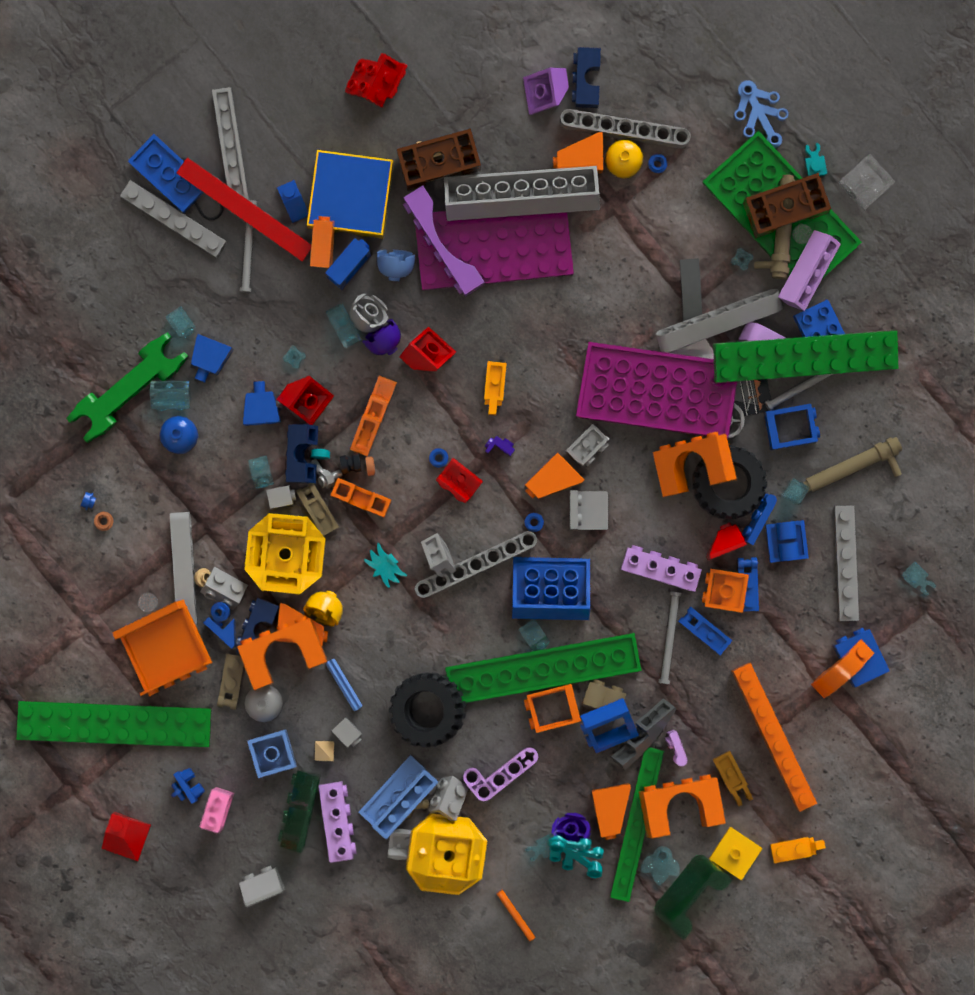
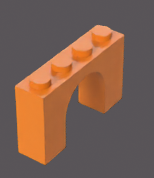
[653,432,737,497]
[237,616,328,690]
[639,774,726,838]

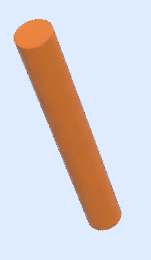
[496,889,535,942]

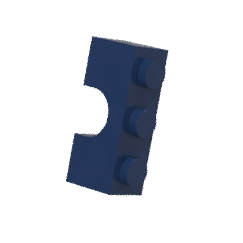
[572,47,601,108]
[285,424,318,483]
[235,598,280,653]

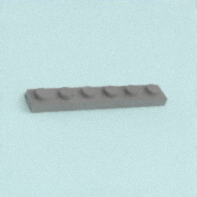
[212,87,249,200]
[120,180,227,258]
[834,505,859,621]

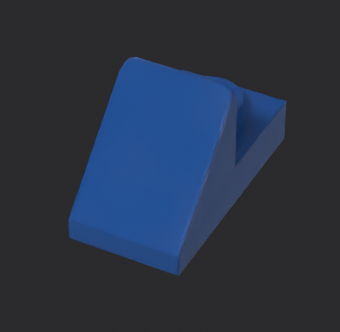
[277,180,308,223]
[204,617,236,649]

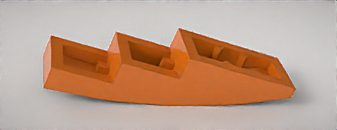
[350,375,397,457]

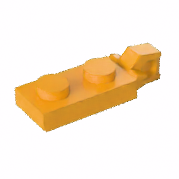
[484,361,507,416]
[770,837,826,863]

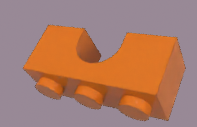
[331,478,392,518]

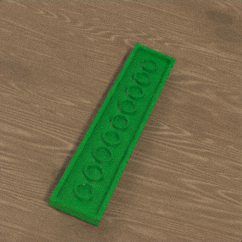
[713,330,898,383]
[445,633,642,703]
[17,701,212,747]

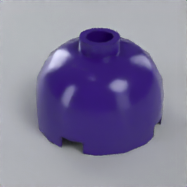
[362,319,401,355]
[552,813,591,850]

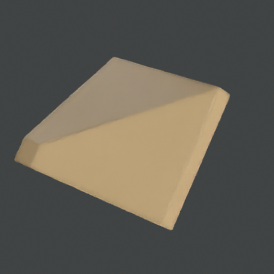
[315,741,334,761]

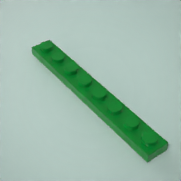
[610,747,664,902]

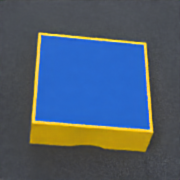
[307,150,394,239]

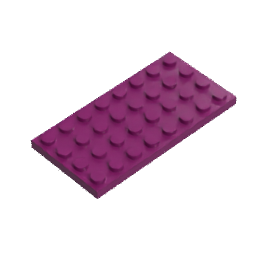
[414,211,574,291]
[576,342,738,440]

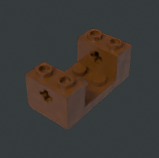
[397,128,481,191]
[743,173,831,239]

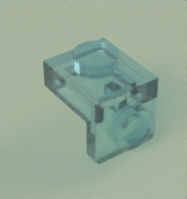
[248,455,274,489]

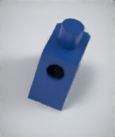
[191,334,233,383]
[243,381,281,426]

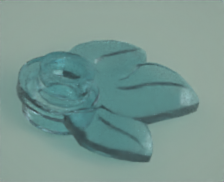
[641,846,680,885]

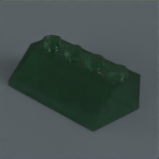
[278,770,321,853]

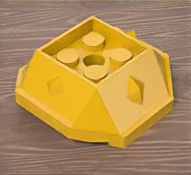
[245,513,326,594]
[406,813,487,895]

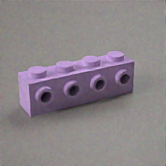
[778,230,841,311]
[620,545,702,592]
[319,781,357,862]

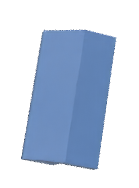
[359,755,438,839]

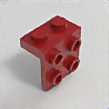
[345,59,398,107]

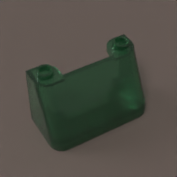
[654,855,733,940]

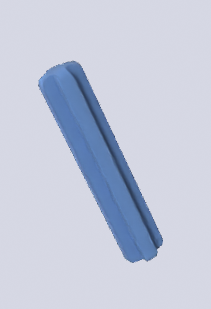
[326,659,362,711]

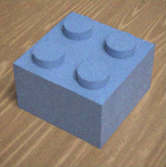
[247,729,297,778]

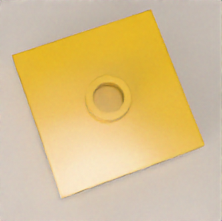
[709,827,762,880]

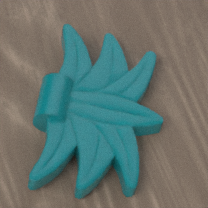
[364,543,407,588]

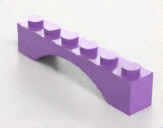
[402,186,485,297]

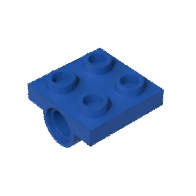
[793,299,845,337]
[765,520,809,563]

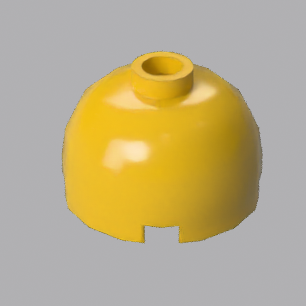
[605,139,643,178]
[303,591,343,627]

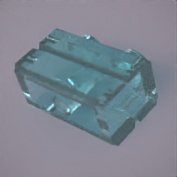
[150,381,191,411]

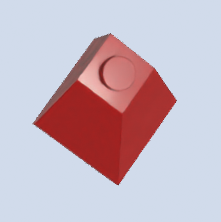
[399,327,456,371]
[276,376,334,425]
[706,523,747,560]
[101,812,151,861]

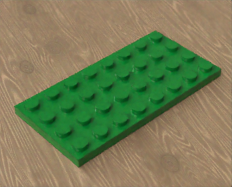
[702,131,862,283]

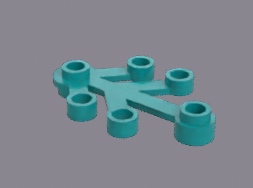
[548,836,603,878]

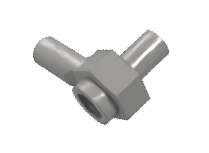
[310,459,342,489]

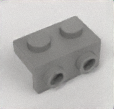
[566,424,609,467]
[200,567,248,610]
[428,776,469,822]
[387,829,411,860]

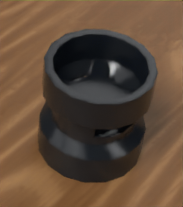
[340,453,362,474]

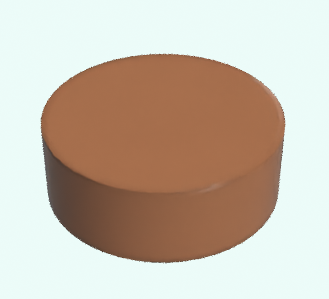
[366,456,376,476]

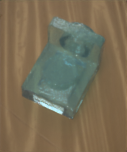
[518,619,550,651]

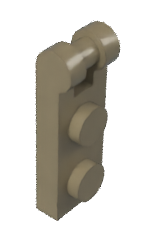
[296,483,339,536]
[217,654,244,710]

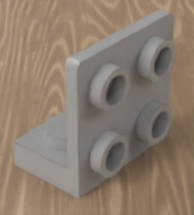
[569,490,608,530]

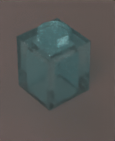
[166,306,196,338]
[781,478,810,505]

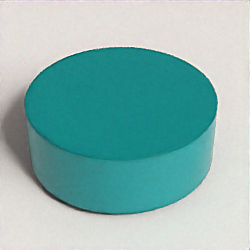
[311,449,330,460]

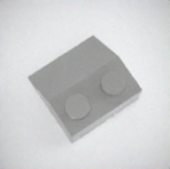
[239,865,285,907]

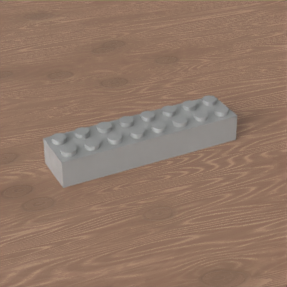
[444,166,600,221]

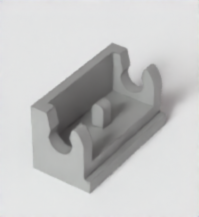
[421,533,456,577]

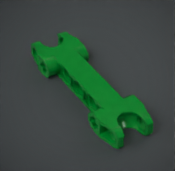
[66,332,189,443]

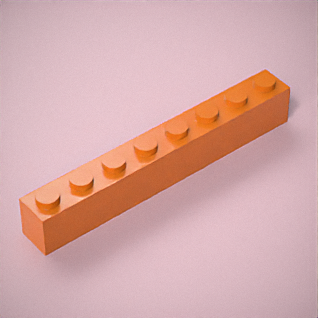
[731,663,817,812]

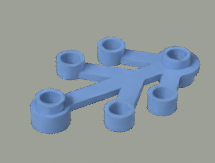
[734,80,788,149]

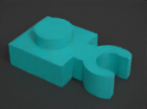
[804,143,827,177]

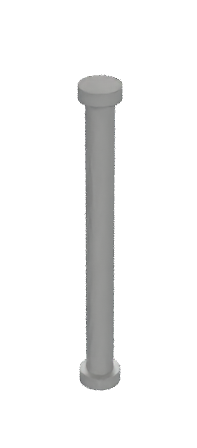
[240,200,257,293]
[765,374,832,411]
[658,591,682,684]

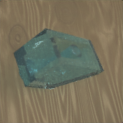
[326,303,362,348]

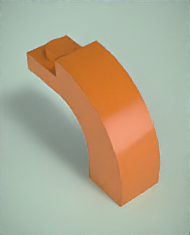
[811,639,874,698]

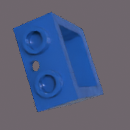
[325,238,371,290]
[764,404,820,451]
[580,698,639,753]

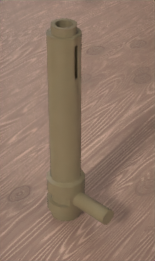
[754,175,796,279]
[803,437,902,492]

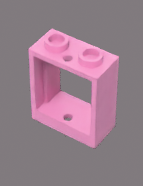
[200,787,234,833]

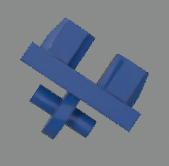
[171,768,205,804]

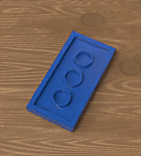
[128,134,204,213]

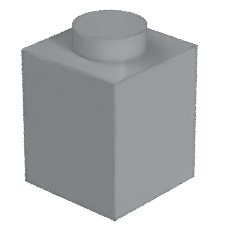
[266,485,296,510]
[332,717,362,748]

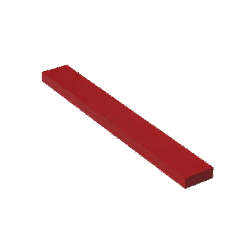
[177,157,312,262]

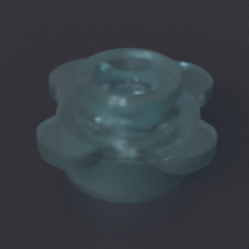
[731,248,753,271]
[283,346,306,369]

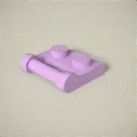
[665,729,687,766]

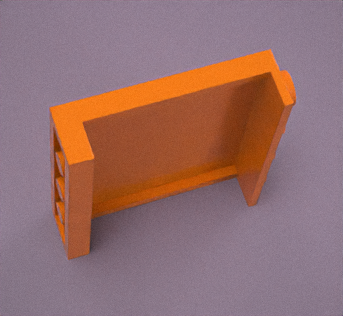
[112,599,212,696]

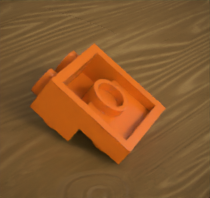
[702,569,749,613]

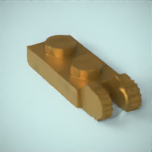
[712,751,753,806]

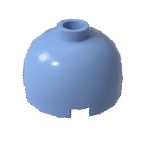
[377,250,415,281]

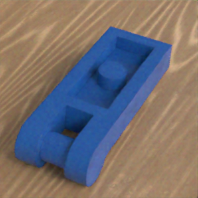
[742,493,777,545]
[737,557,759,612]
[678,607,732,655]

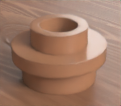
[94,512,114,531]

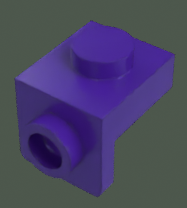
[485,436,515,457]

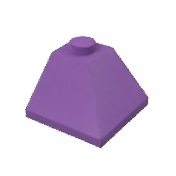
[523,67,569,115]

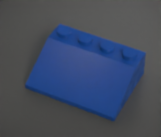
[512,557,590,620]

